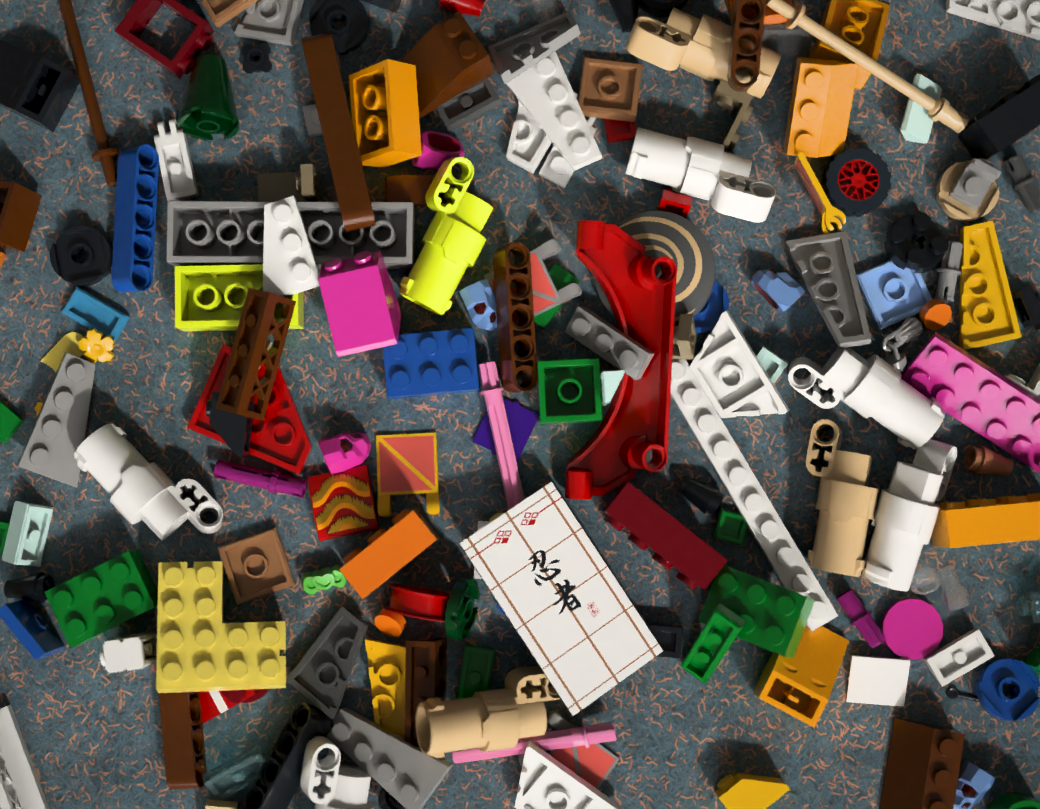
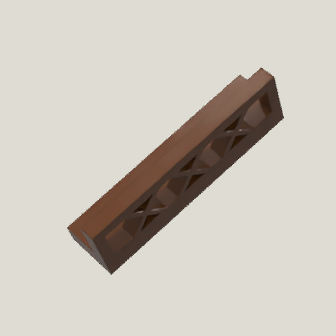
[216,288,296,421]
[405,638,447,761]

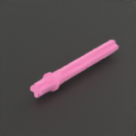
[478,361,525,510]
[451,722,617,763]

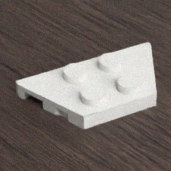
[689,310,789,418]
[515,740,624,809]

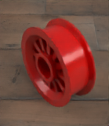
[384,583,450,622]

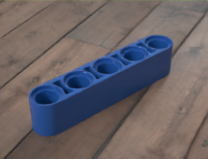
[111,144,159,293]

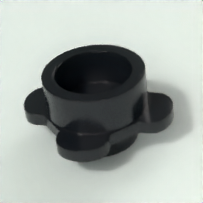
[241,43,272,74]

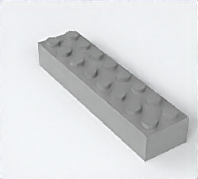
[166,201,416,269]

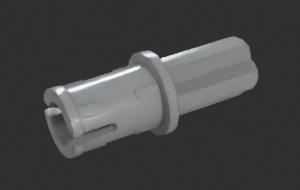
[934,241,963,302]

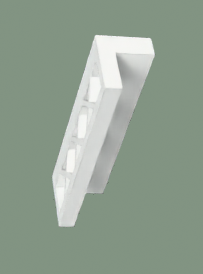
[0,704,50,809]

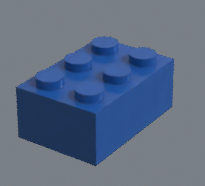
[383,328,480,400]

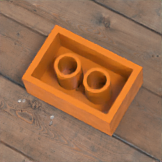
[339,509,440,599]

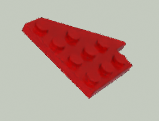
[187,337,313,475]

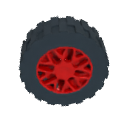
[821,147,892,217]

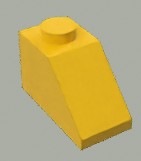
[715,773,790,809]

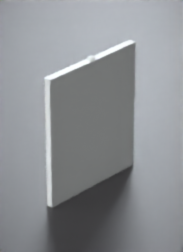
[846,655,910,707]

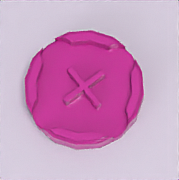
[881,598,943,660]

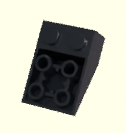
[0,40,80,132]

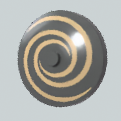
[594,211,716,326]

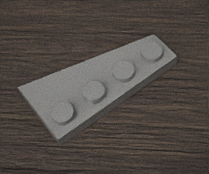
[785,231,871,349]

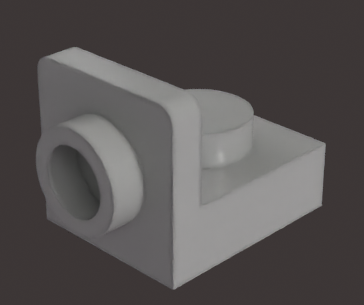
[948,158,1001,210]

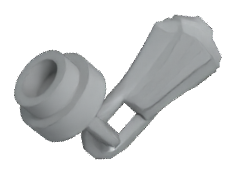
[882,317,923,373]

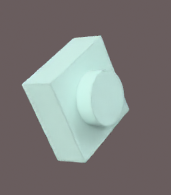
[756,346,789,384]

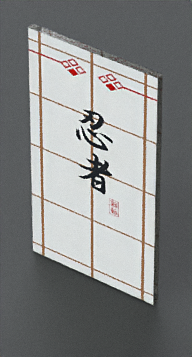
[459,482,663,716]

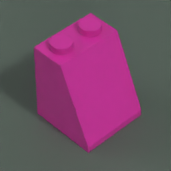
[318,251,402,357]

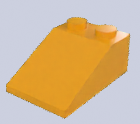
[808,0,890,90]

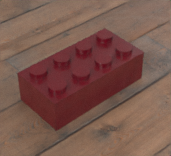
[602,482,728,590]

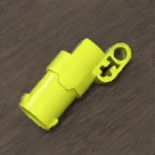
[398,157,493,316]

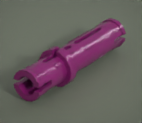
[213,459,308,498]

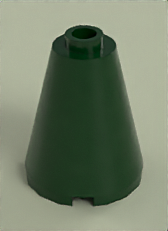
[177,52,239,140]

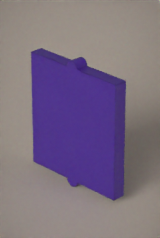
[472,398,539,462]

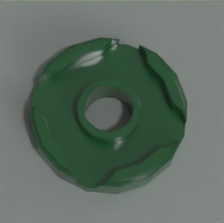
[445,578,480,640]

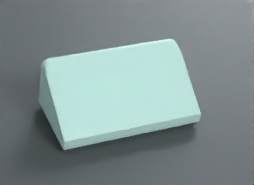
[900,74,942,144]
[600,370,625,406]
[2,501,54,567]

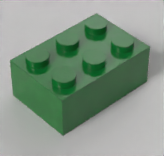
[44,550,158,648]
[698,565,815,658]

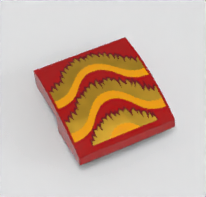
[307,465,380,541]

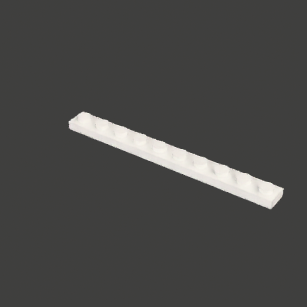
[670,359,838,631]

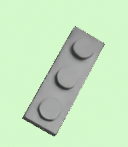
[565,306,655,380]

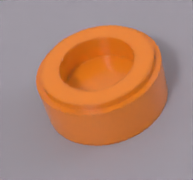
[919,299,952,330]
[374,608,407,637]

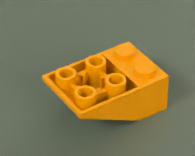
[752,625,849,727]

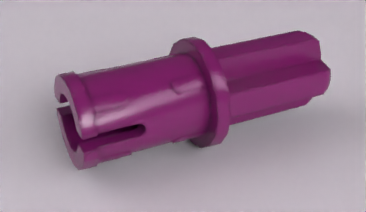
[836,588,886,648]

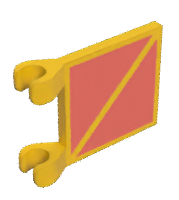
[794,151,846,234]
[376,432,440,517]

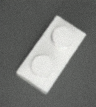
[923,628,995,687]

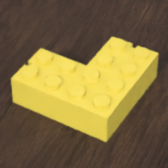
[156,561,286,693]

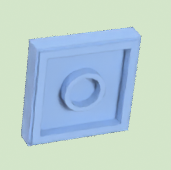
[856,260,932,330]

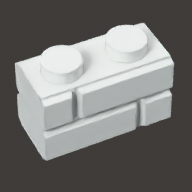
[100,631,157,673]

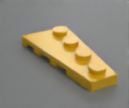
[959,221,1022,350]

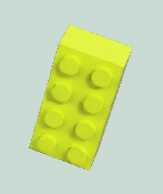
[175,264,304,332]

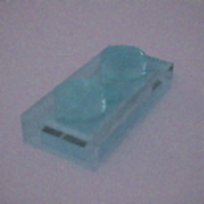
[203,745,267,800]

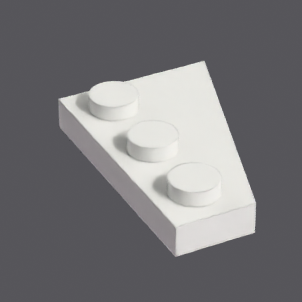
[506,92,578,174]
[263,196,320,297]

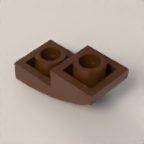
[385,175,450,208]

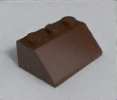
[879,717,965,809]

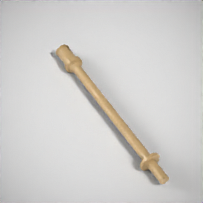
[766,0,969,133]

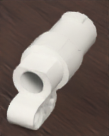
[625,127,776,223]
[788,347,945,450]
[74,423,223,541]
[861,439,957,591]
[300,736,375,809]

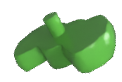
[301,565,347,595]

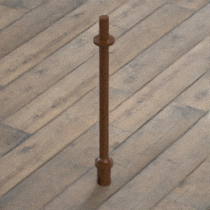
[58,0,119,187]

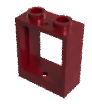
[115,0,214,79]

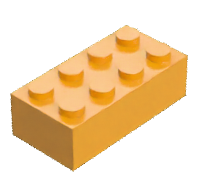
[931,493,1040,548]

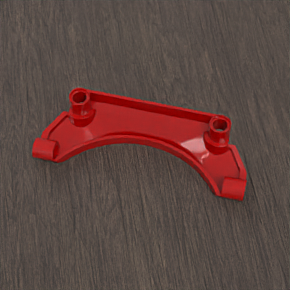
[565,220,677,500]

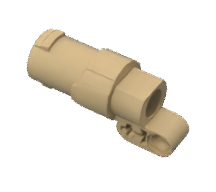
[625,7,782,99]
[806,419,879,577]
[415,665,561,758]

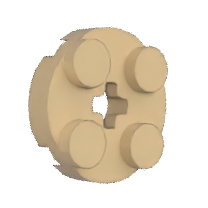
[936,160,999,221]

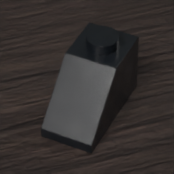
[206,392,255,458]

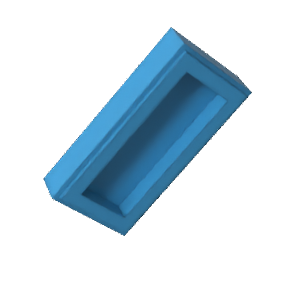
[61,286,130,343]

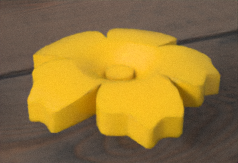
[78,328,115,363]

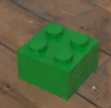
[537,358,602,425]

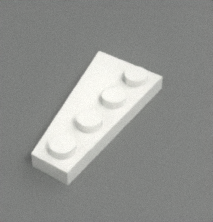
[946,0,1040,40]
[501,52,602,171]

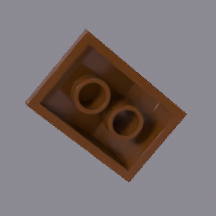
[399,11,494,119]
[0,181,42,252]

